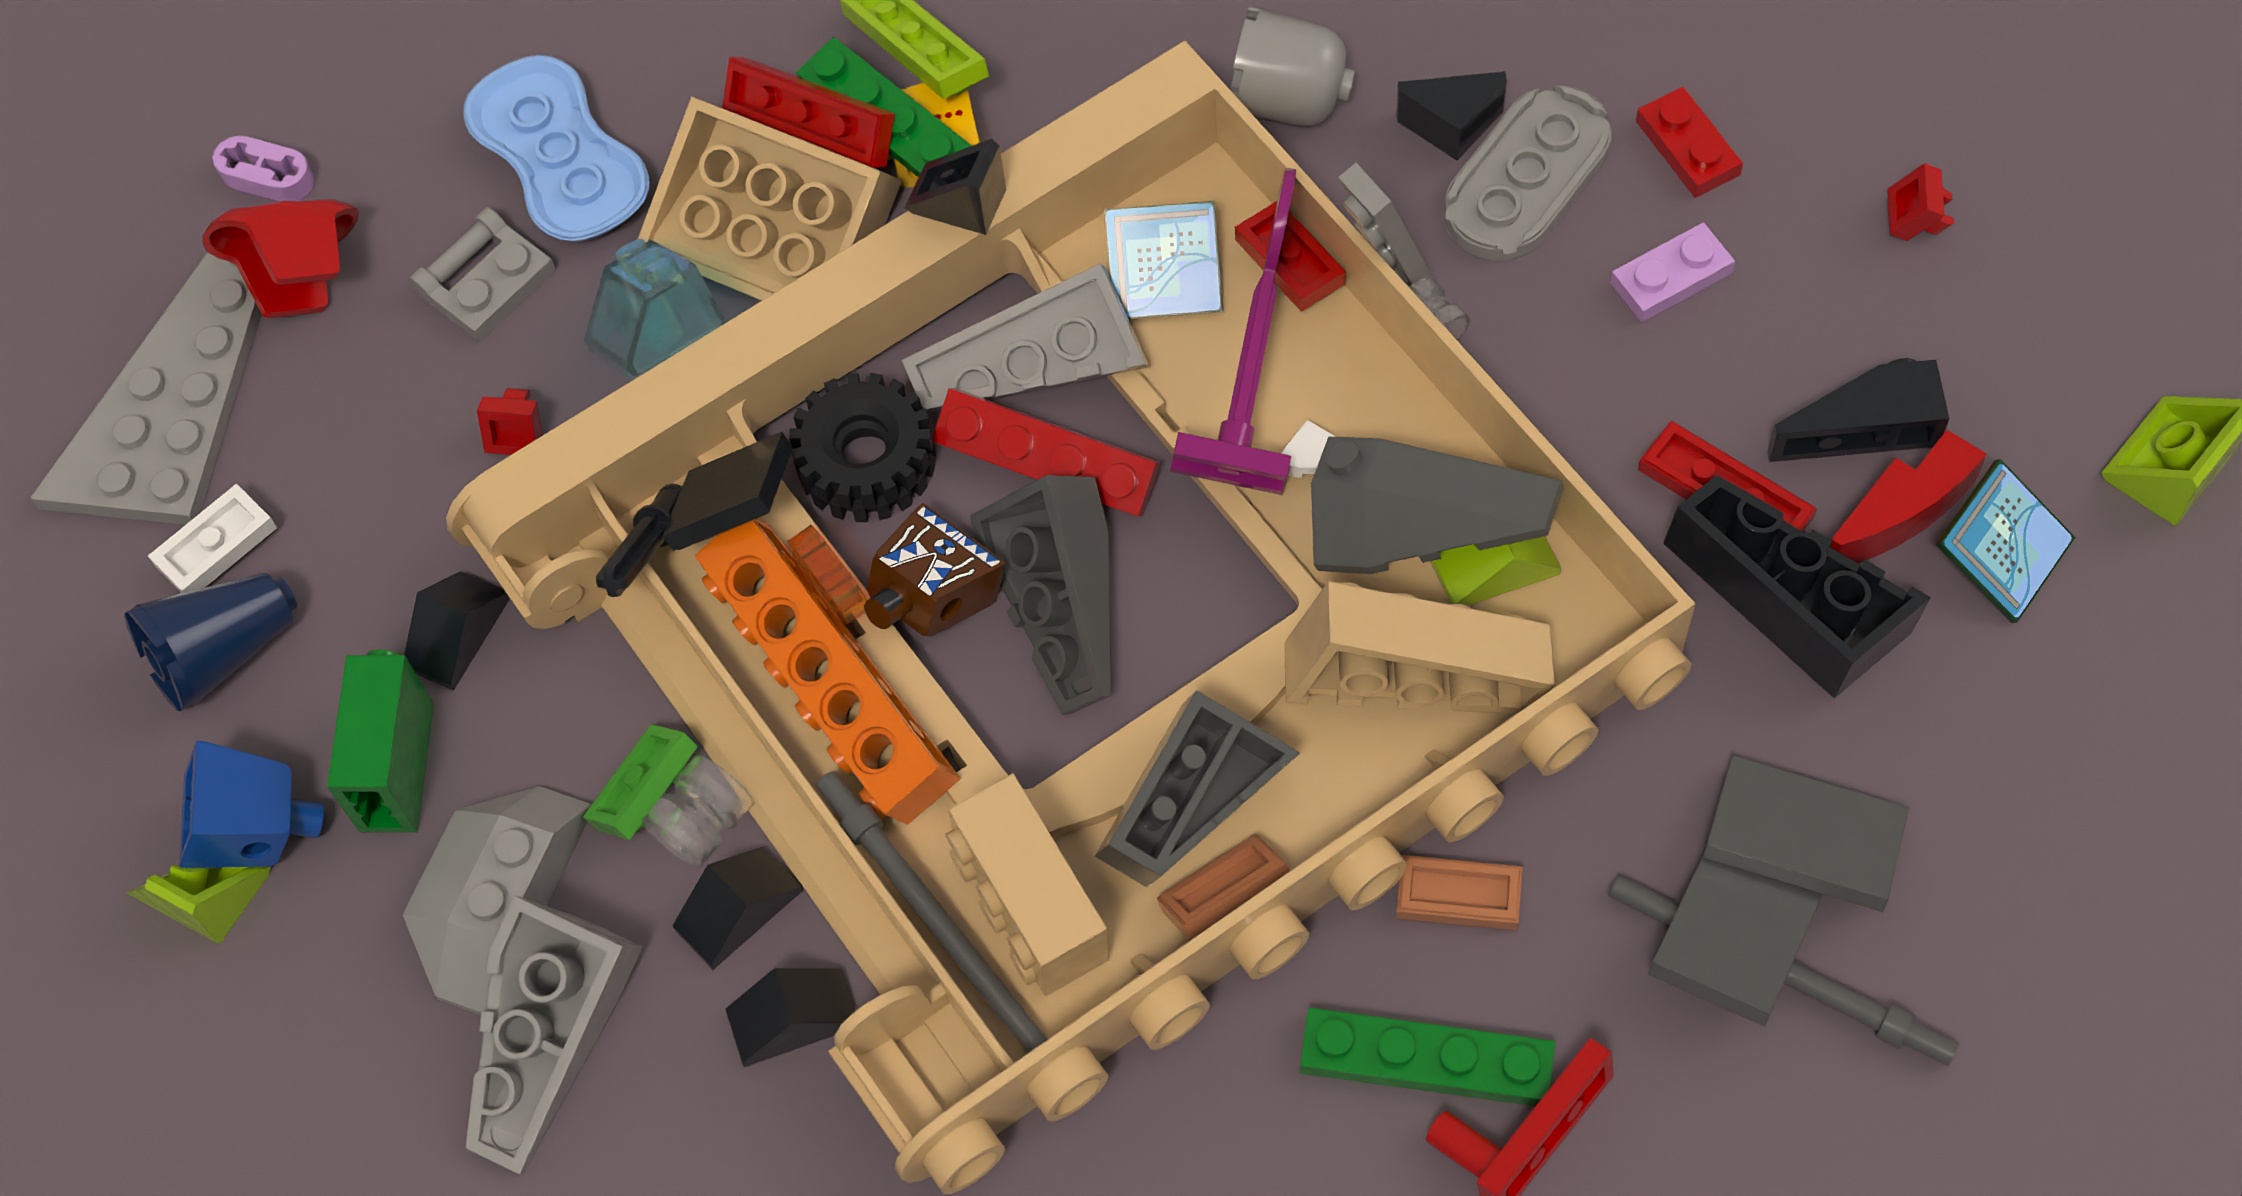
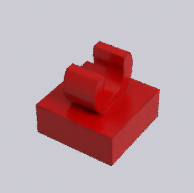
[1887,163,1954,241]
[476,388,543,455]

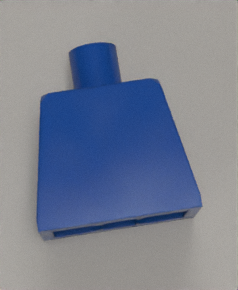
[179,740,324,868]

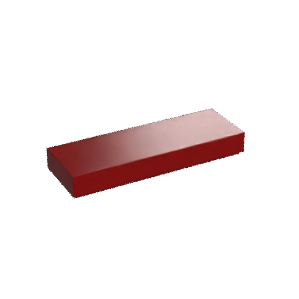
[1638,420,1817,532]

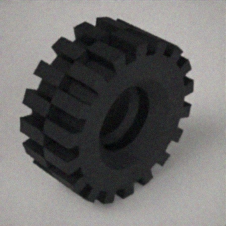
[789,373,936,523]

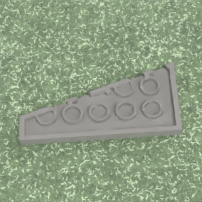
[30,252,261,525]

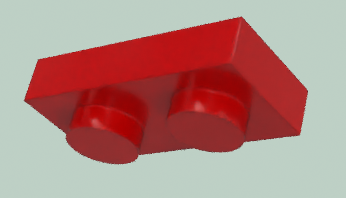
[1636,86,1743,198]
[1235,201,1346,312]

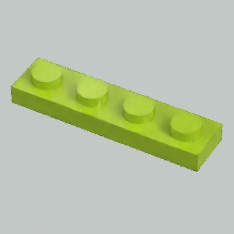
[839,0,989,99]

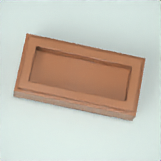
[1156,834,1290,941]
[1396,855,1523,931]

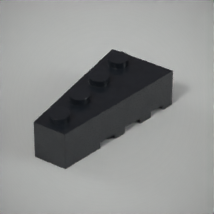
[1663,475,1931,699]

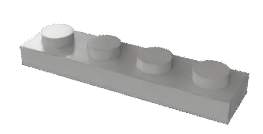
[1338,162,1437,299]

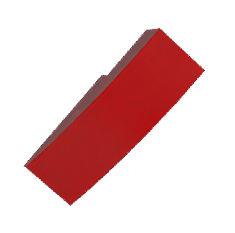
[1830,429,1987,563]

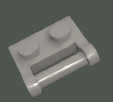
[408,207,556,342]

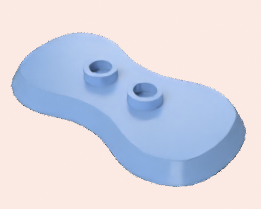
[463,55,649,242]

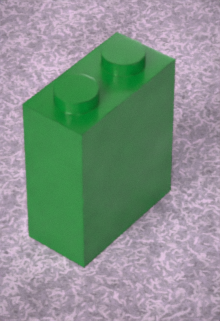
[327,649,434,833]

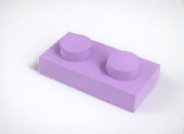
[1610,222,1736,323]

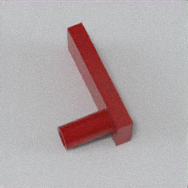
[1426,1038,1614,1196]

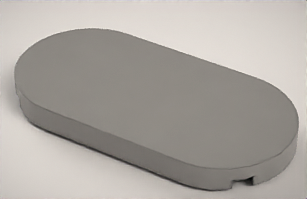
[1444,86,1611,261]

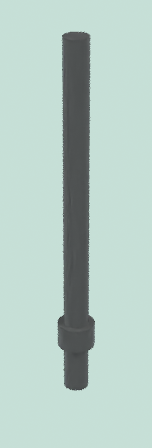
[816,771,1048,1053]
[1609,874,1959,1066]

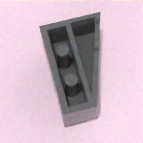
[1095,690,1300,887]

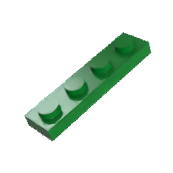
[796,36,972,178]
[1300,1007,1555,1106]

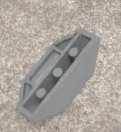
[403,786,592,1015]

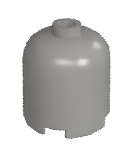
[1230,5,1355,127]

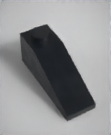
[1767,358,1950,462]

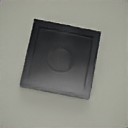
[662,432,793,551]

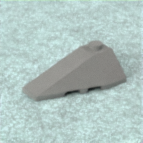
[466,896,643,1175]

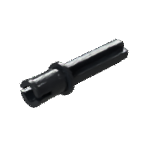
[596,483,682,597]

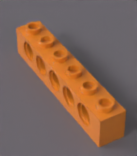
[694,518,961,825]

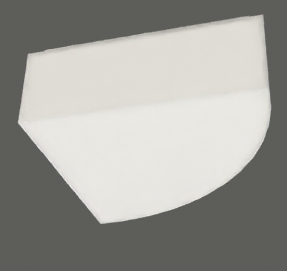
[1281,420,1336,478]

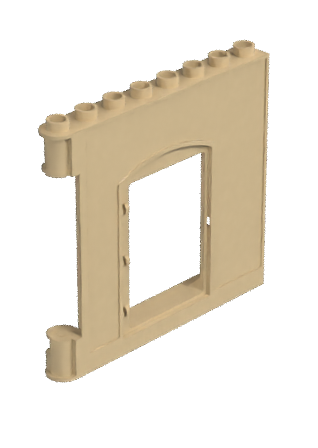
[446,41,1695,1195]

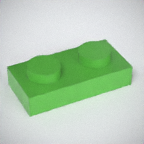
[583,724,698,841]

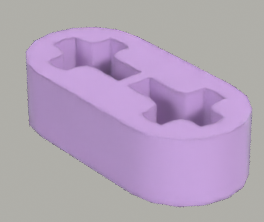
[213,136,314,201]

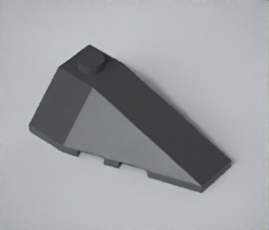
[1311,436,1564,574]

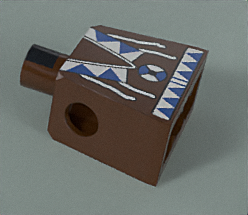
[864,503,1006,637]

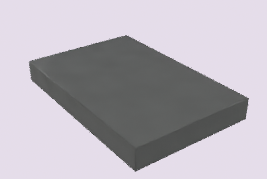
[1703,755,1909,912]
[1648,854,1823,1027]

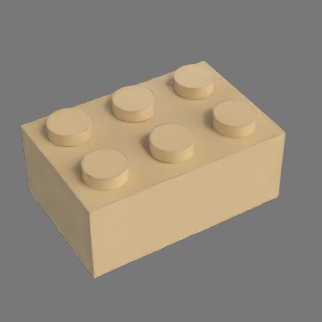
[945,773,1109,997]

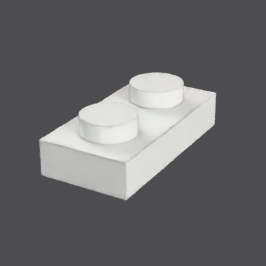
[148,484,277,593]

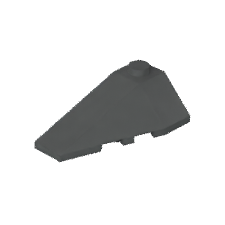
[970,475,1111,714]

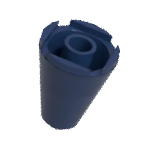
[124,573,297,712]

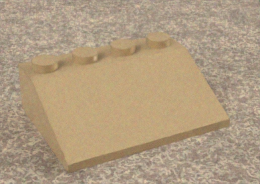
[635,96,902,300]

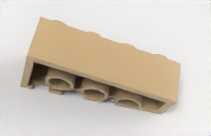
[1284,581,1555,714]

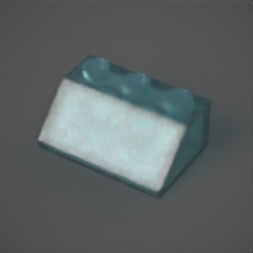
[584,239,727,380]

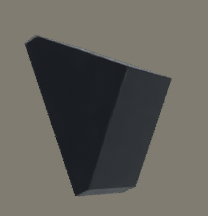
[1396,71,1507,161]
[905,139,1006,235]
[404,571,510,691]
[672,847,803,970]
[725,968,855,1067]

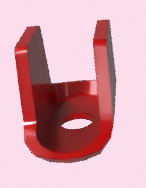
[202,199,359,318]

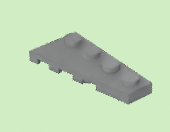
[901,263,1150,412]

